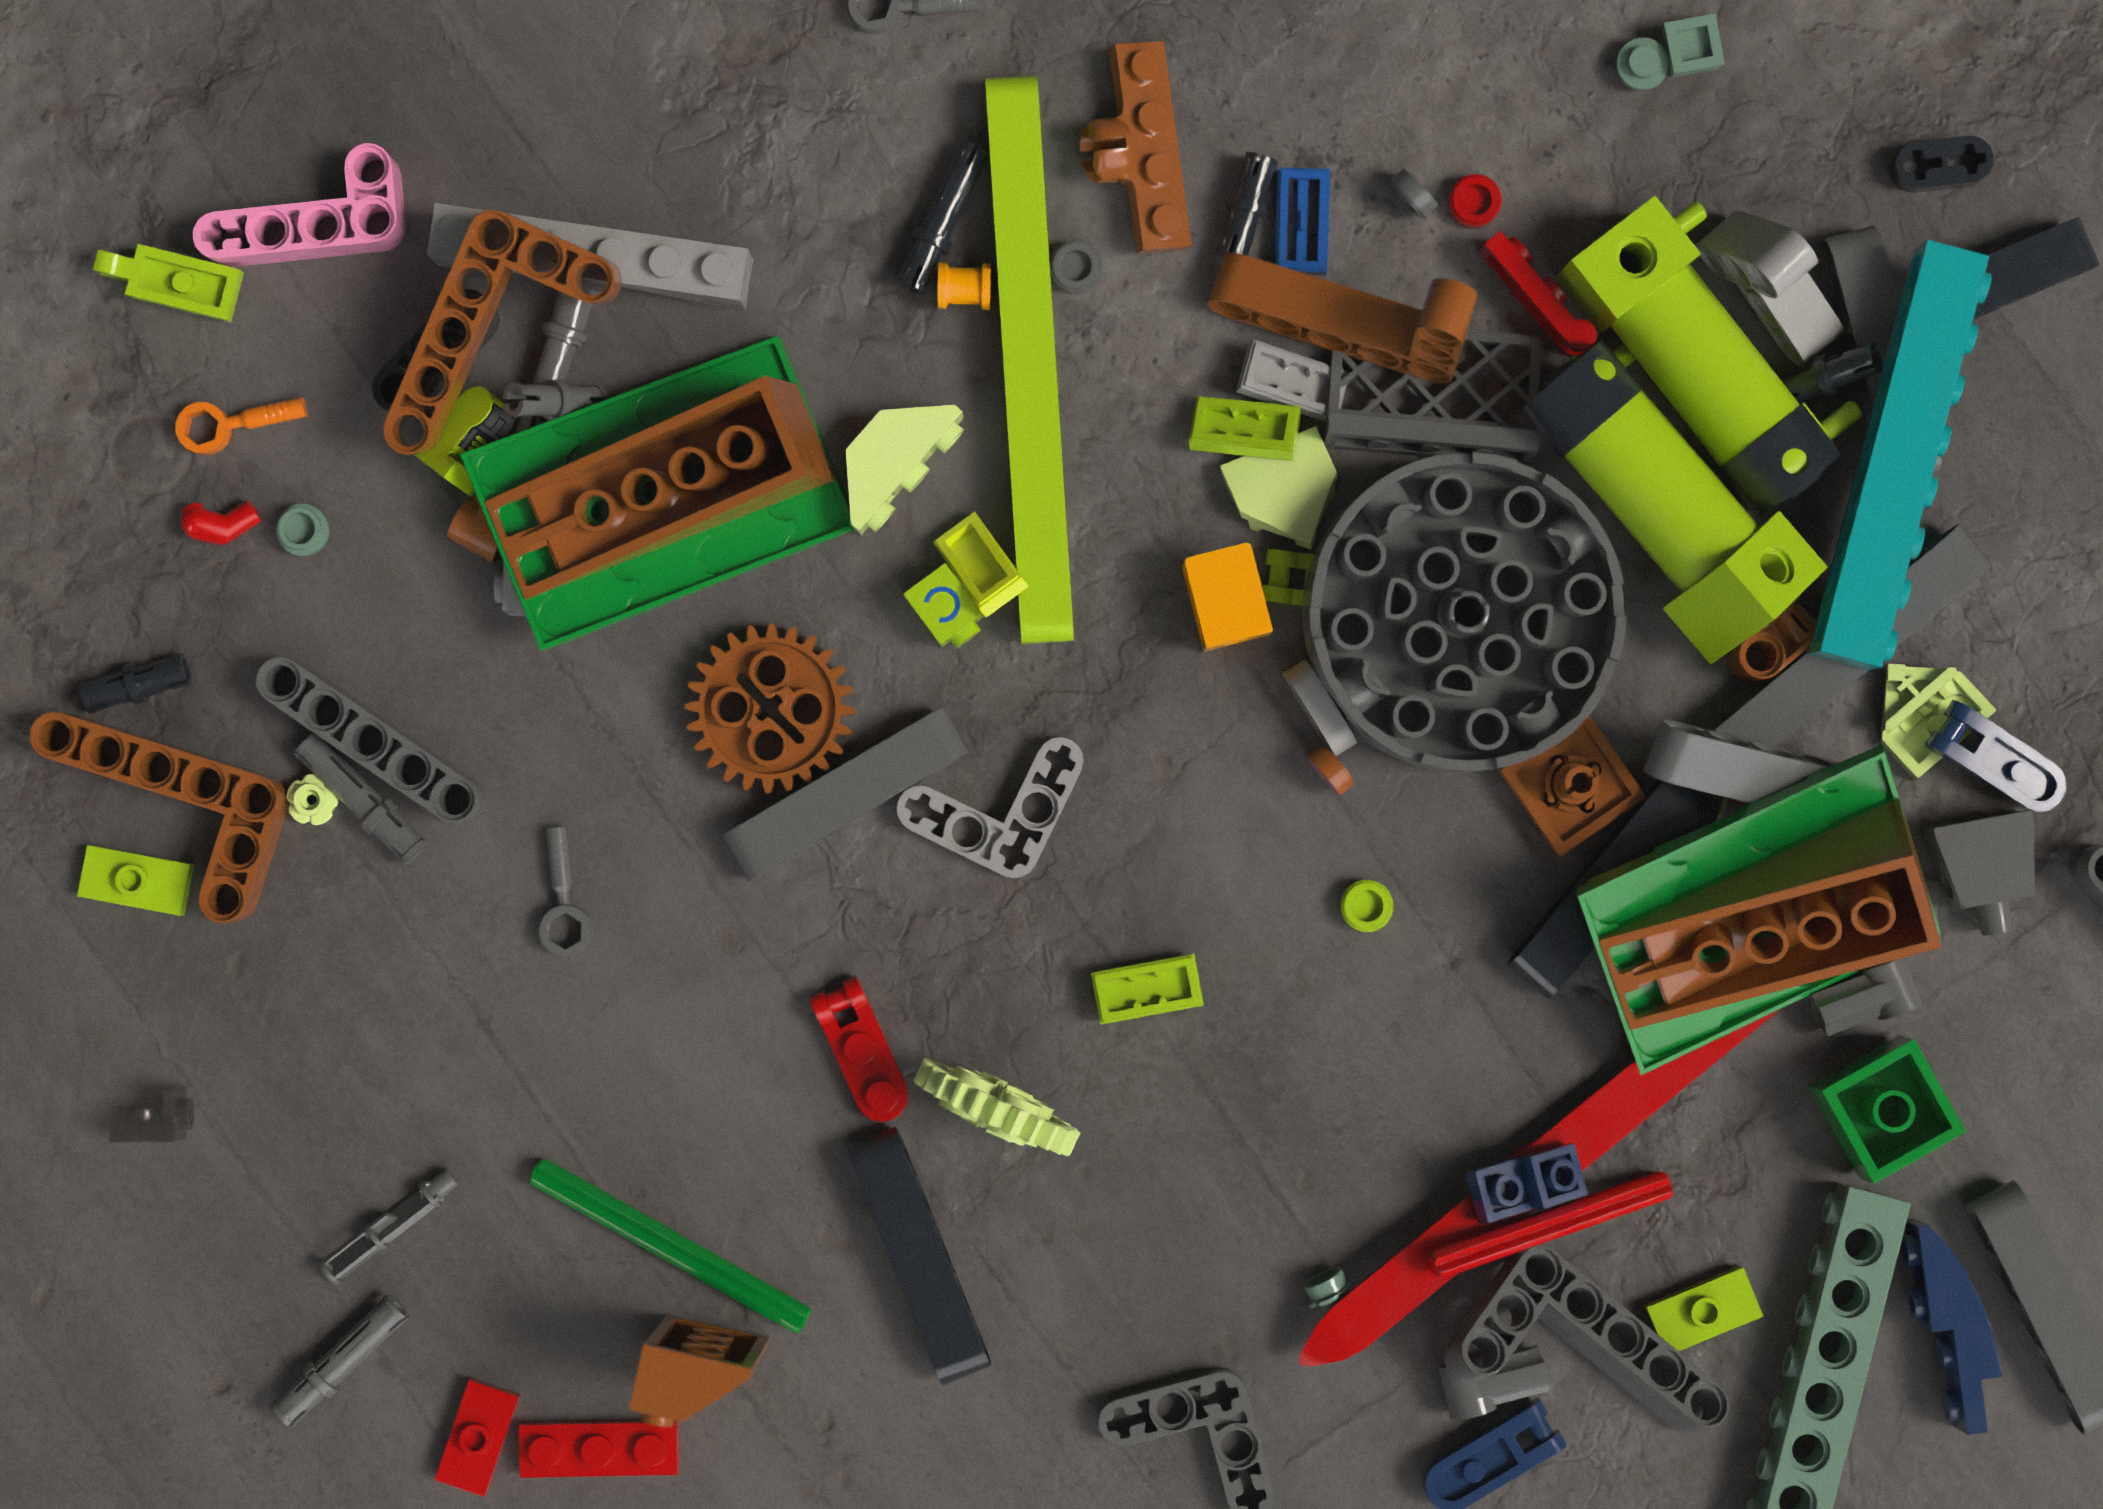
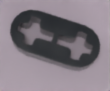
[1889,136,1994,193]

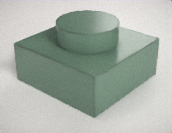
[1661,13,1725,78]

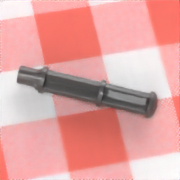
[319,1168,460,1285]

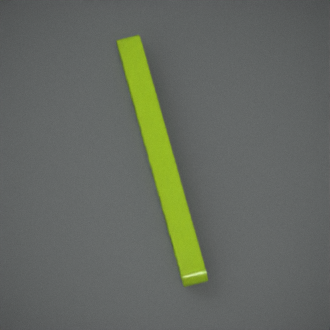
[985,75,1074,644]

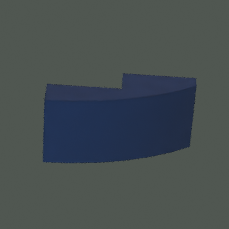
[1465,1143,1588,1223]

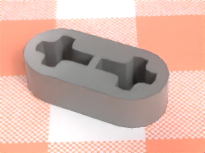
[1282,659,1357,756]

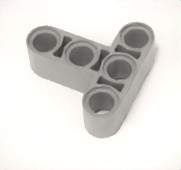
[1696,210,1844,367]

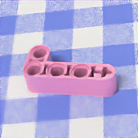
[193,143,407,267]

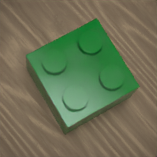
[1808,1035,1966,1184]

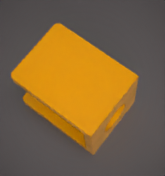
[1182,543,1273,652]

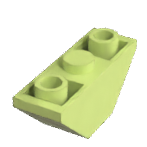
[846,405,964,535]

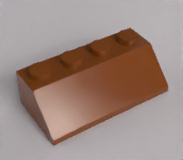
[629,1314,770,1427]

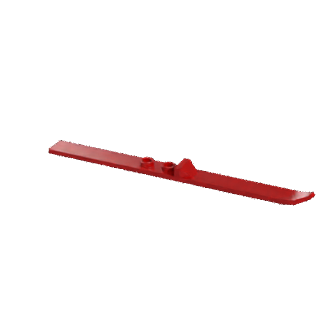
[1298,1008,1782,1367]

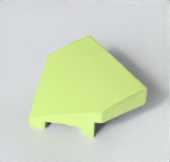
[1220,426,1337,549]
[1880,664,1997,781]

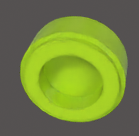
[1340,880,1393,932]

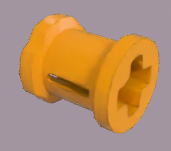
[938,262,991,310]

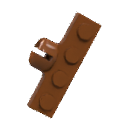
[1080,41,1192,254]

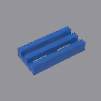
[1274,167,1330,276]

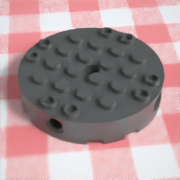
[1302,452,1627,772]

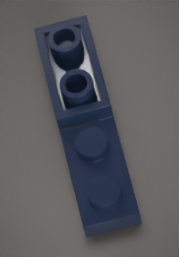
[1900,1219,2002,1435]

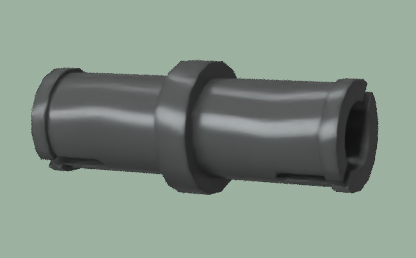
[503,380,607,421]

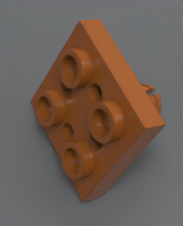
[1498,715,1646,857]

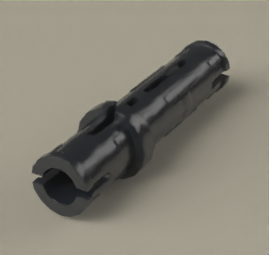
[894,140,989,296]

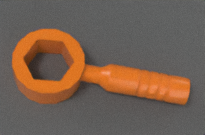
[175,397,308,456]

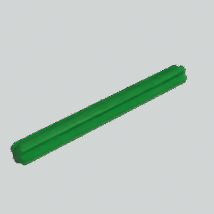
[529,1159,811,1333]

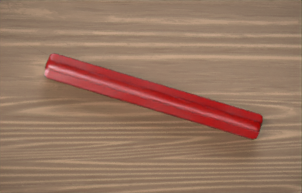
[1428,1171,1673,1278]

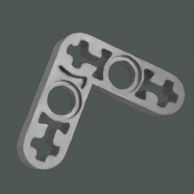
[896,737,1084,878]

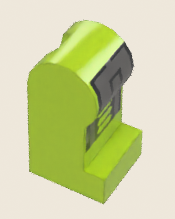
[414,386,516,497]

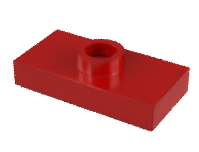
[434,1377,521,1497]

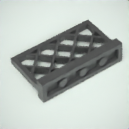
[1324,330,1542,466]

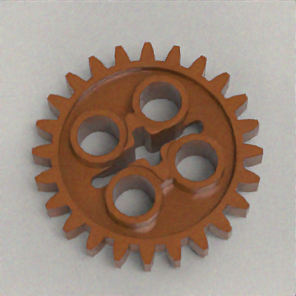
[685,623,856,794]

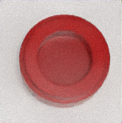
[1448,174,1502,229]

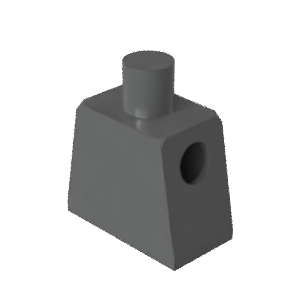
[1920,810,2035,936]

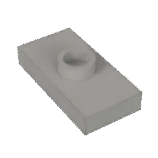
[1236,339,1350,422]

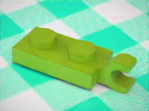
[93,244,244,323]

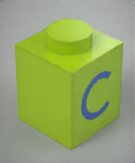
[903,563,984,649]

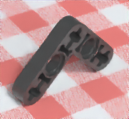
[1098,1368,1274,1509]

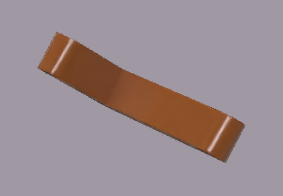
[383,210,622,455]
[1207,253,1478,383]
[29,712,289,923]

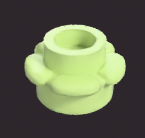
[286,774,338,825]

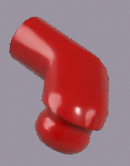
[180,499,262,545]

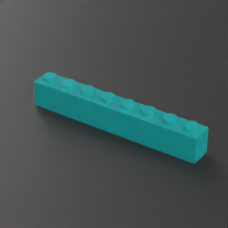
[1808,240,1992,670]

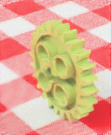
[914,1058,1081,1156]

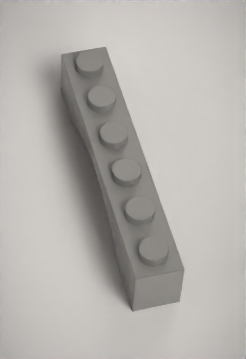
[427,203,753,311]

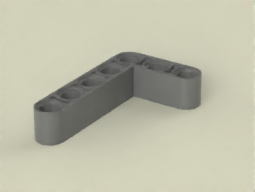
[1444,1245,1729,1434]

